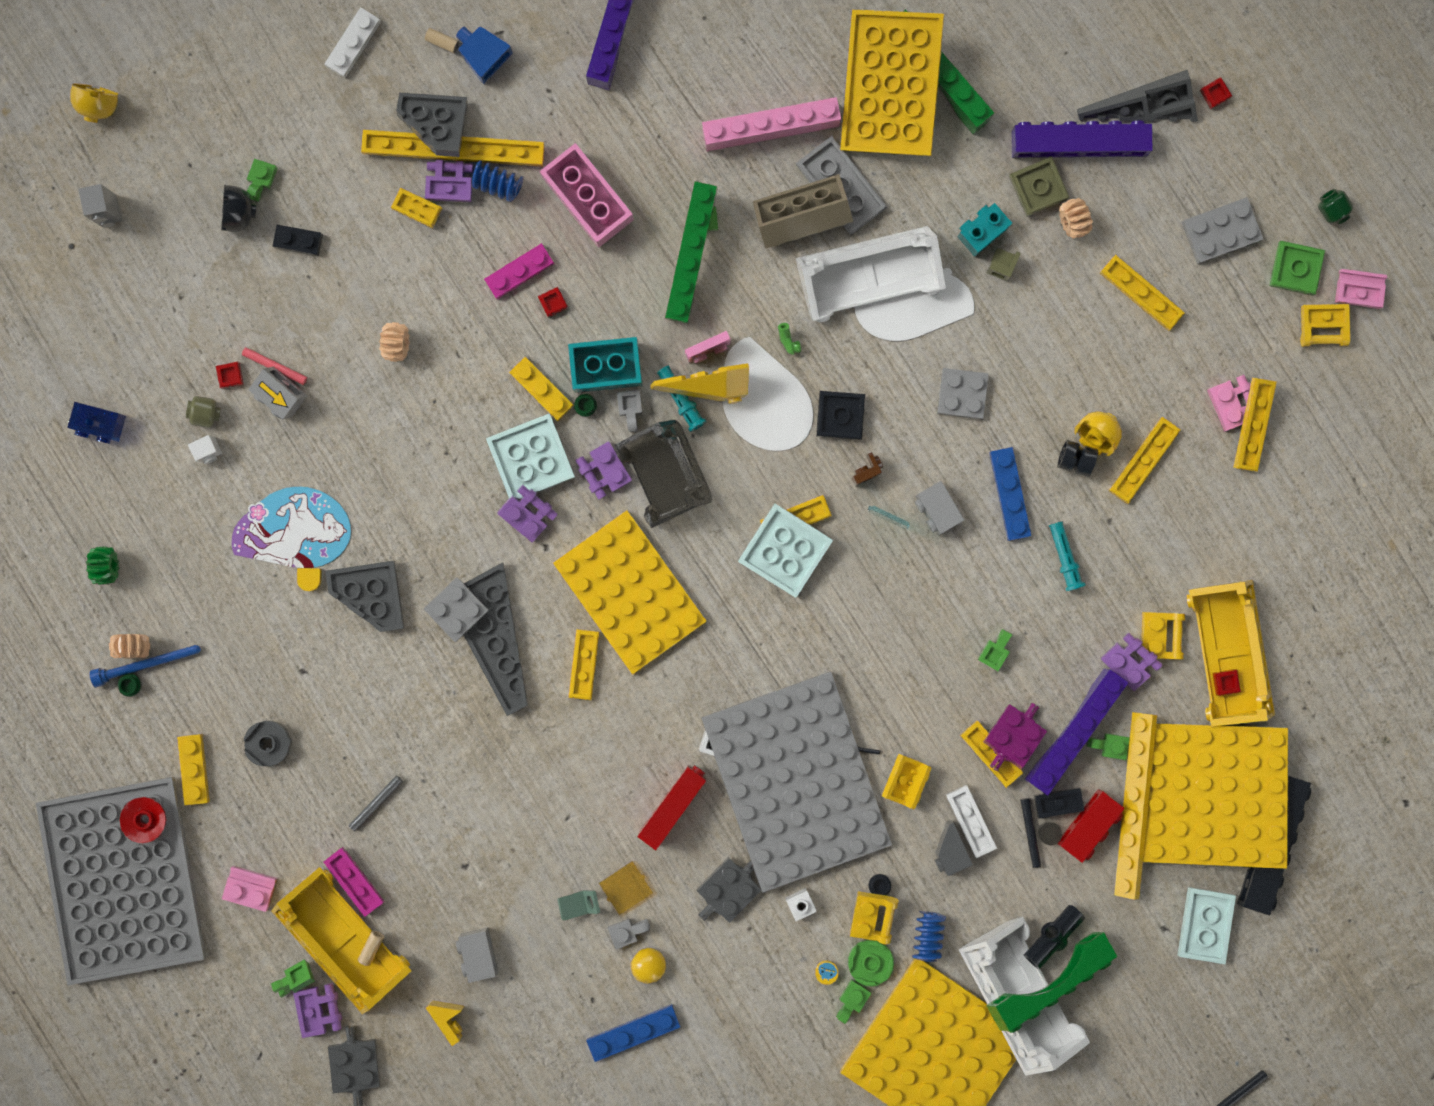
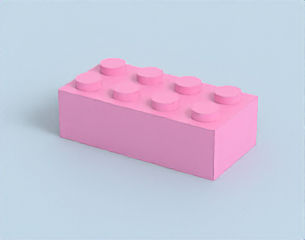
[540,143,634,248]

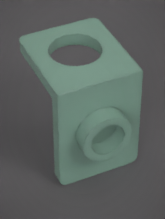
[557,890,600,921]

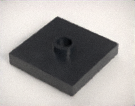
[816,391,865,440]

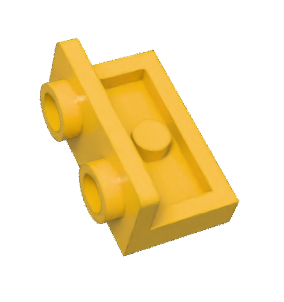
[882,754,931,810]

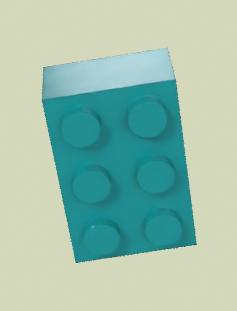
[568,337,642,393]

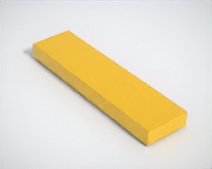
[1100,254,1185,331]
[1233,377,1277,472]
[1108,417,1181,504]

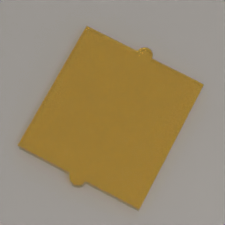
[599,861,653,915]

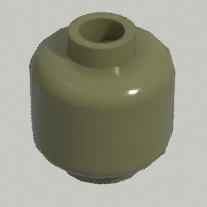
[186,396,221,428]

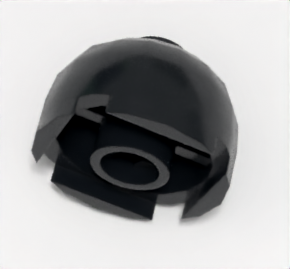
[221,185,256,232]

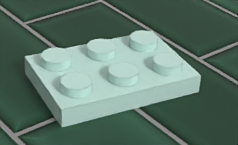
[1177,887,1236,964]

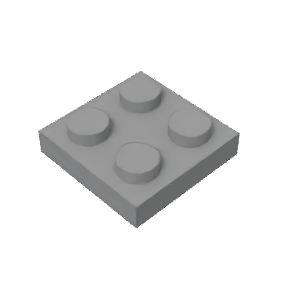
[937,368,989,420]
[424,577,490,642]

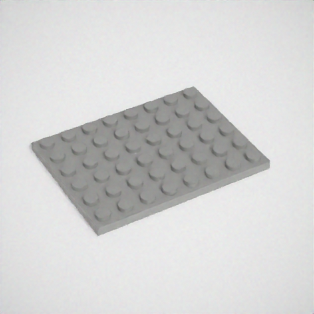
[701,671,892,893]
[36,777,206,986]

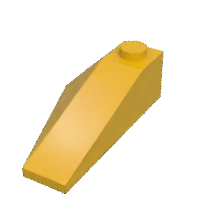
[650,363,749,404]

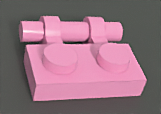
[1207,375,1251,432]

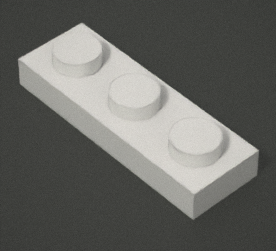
[325,7,381,78]
[946,785,997,858]

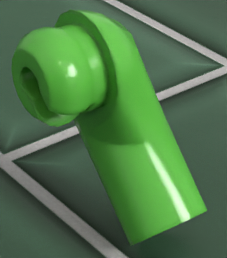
[778,323,801,355]

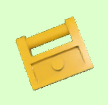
[1300,304,1350,347]
[1141,612,1185,660]
[850,891,899,945]

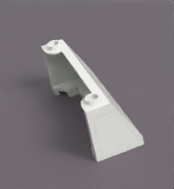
[796,226,946,322]
[959,917,1090,1076]

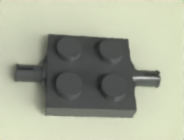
[696,857,761,923]
[328,1025,380,1106]

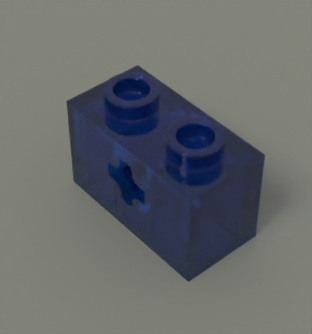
[67,402,126,444]

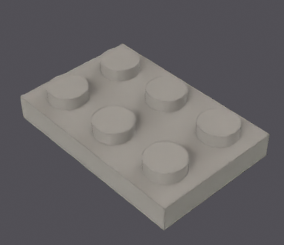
[1181,197,1263,264]

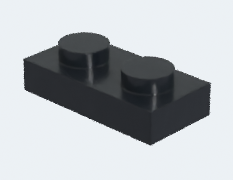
[272,224,323,256]
[1034,787,1085,819]

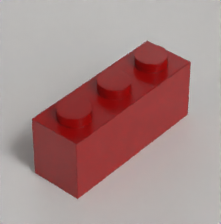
[1056,789,1125,863]

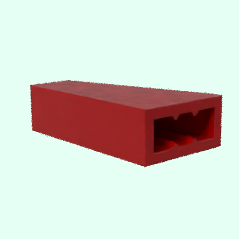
[637,765,706,851]

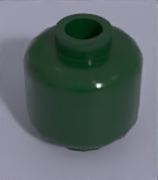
[1318,189,1354,224]

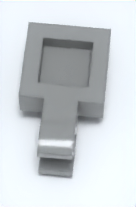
[617,390,643,432]
[608,918,650,949]

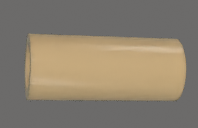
[425,28,459,53]
[358,931,384,966]

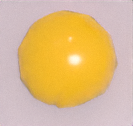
[630,948,666,984]

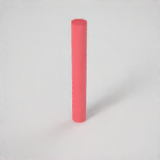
[242,347,307,385]

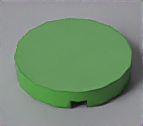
[848,939,894,986]

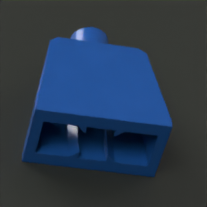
[456,26,513,84]

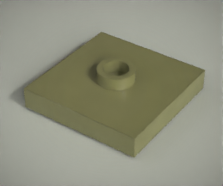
[1009,156,1070,217]

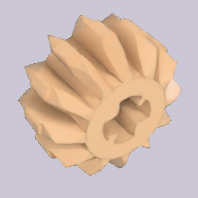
[1059,198,1093,239]
[379,322,410,362]
[109,634,150,659]

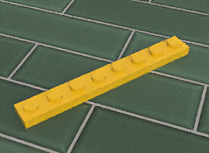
[361,129,545,167]
[1114,712,1157,900]

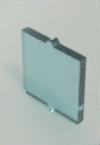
[867,506,910,529]

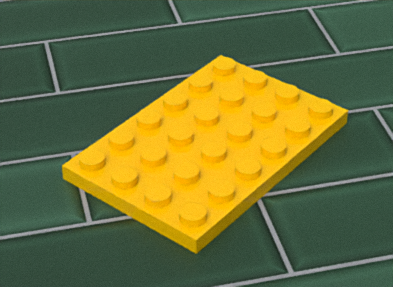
[840,9,945,156]
[553,510,706,675]

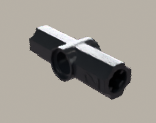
[1024,905,1085,969]

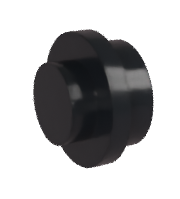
[868,874,892,896]

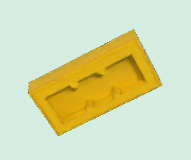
[391,187,442,229]

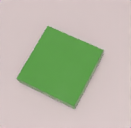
[1269,241,1325,296]

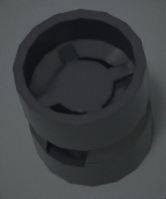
[1057,440,1098,477]

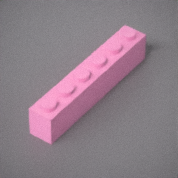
[702,97,841,152]

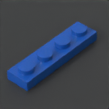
[989,447,1031,541]
[586,1004,681,1062]

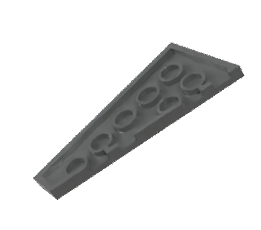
[464,562,528,716]

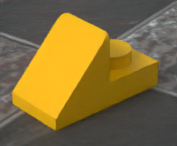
[426,1000,465,1046]

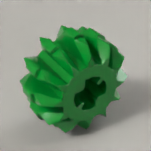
[85,546,120,585]

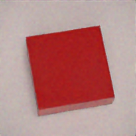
[1199,77,1232,109]
[537,287,568,318]
[215,361,244,389]
[1212,669,1241,696]

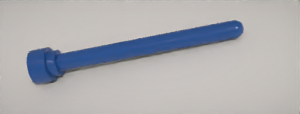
[89,645,201,688]

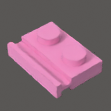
[1335,269,1387,309]
[685,331,730,364]
[222,866,277,912]

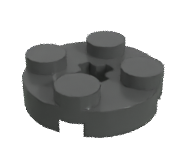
[244,720,292,767]

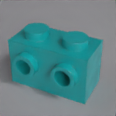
[957,203,1012,257]

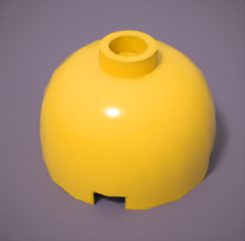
[70,83,118,123]
[1074,411,1122,456]

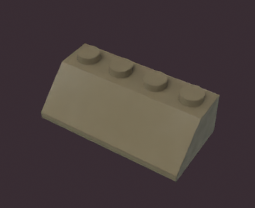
[752,174,853,249]

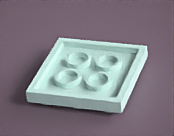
[486,413,575,500]
[738,503,833,598]

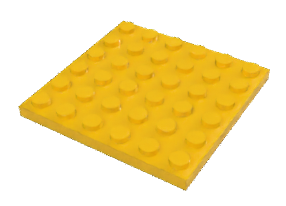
[1143,723,1288,869]
[840,959,1016,1106]

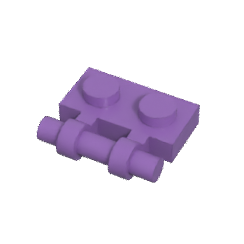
[425,160,473,202]
[576,441,632,500]
[497,484,557,543]
[1101,633,1163,691]
[293,983,342,1038]

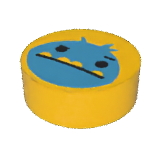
[815,960,838,985]

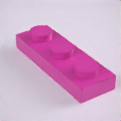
[484,243,554,299]
[323,847,385,917]

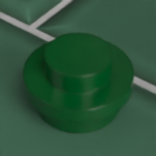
[574,394,597,417]
[118,674,142,697]

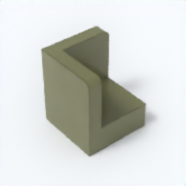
[986,248,1021,282]

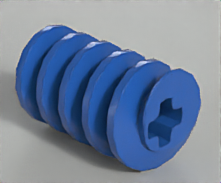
[472,160,524,202]
[912,911,946,962]

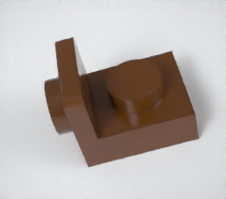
[852,452,883,486]

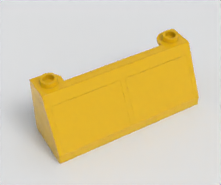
[1187,580,1275,727]
[271,867,411,1014]

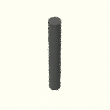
[348,775,403,831]

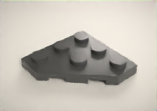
[396,92,468,157]
[325,561,405,632]

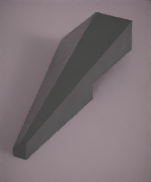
[1077,70,1198,122]

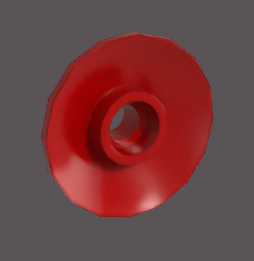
[119,797,167,844]

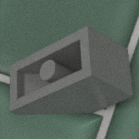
[934,820,973,876]

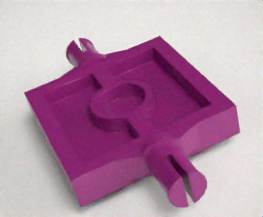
[983,703,1047,771]

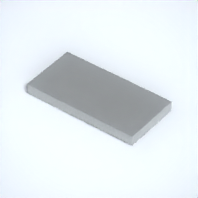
[796,136,887,236]

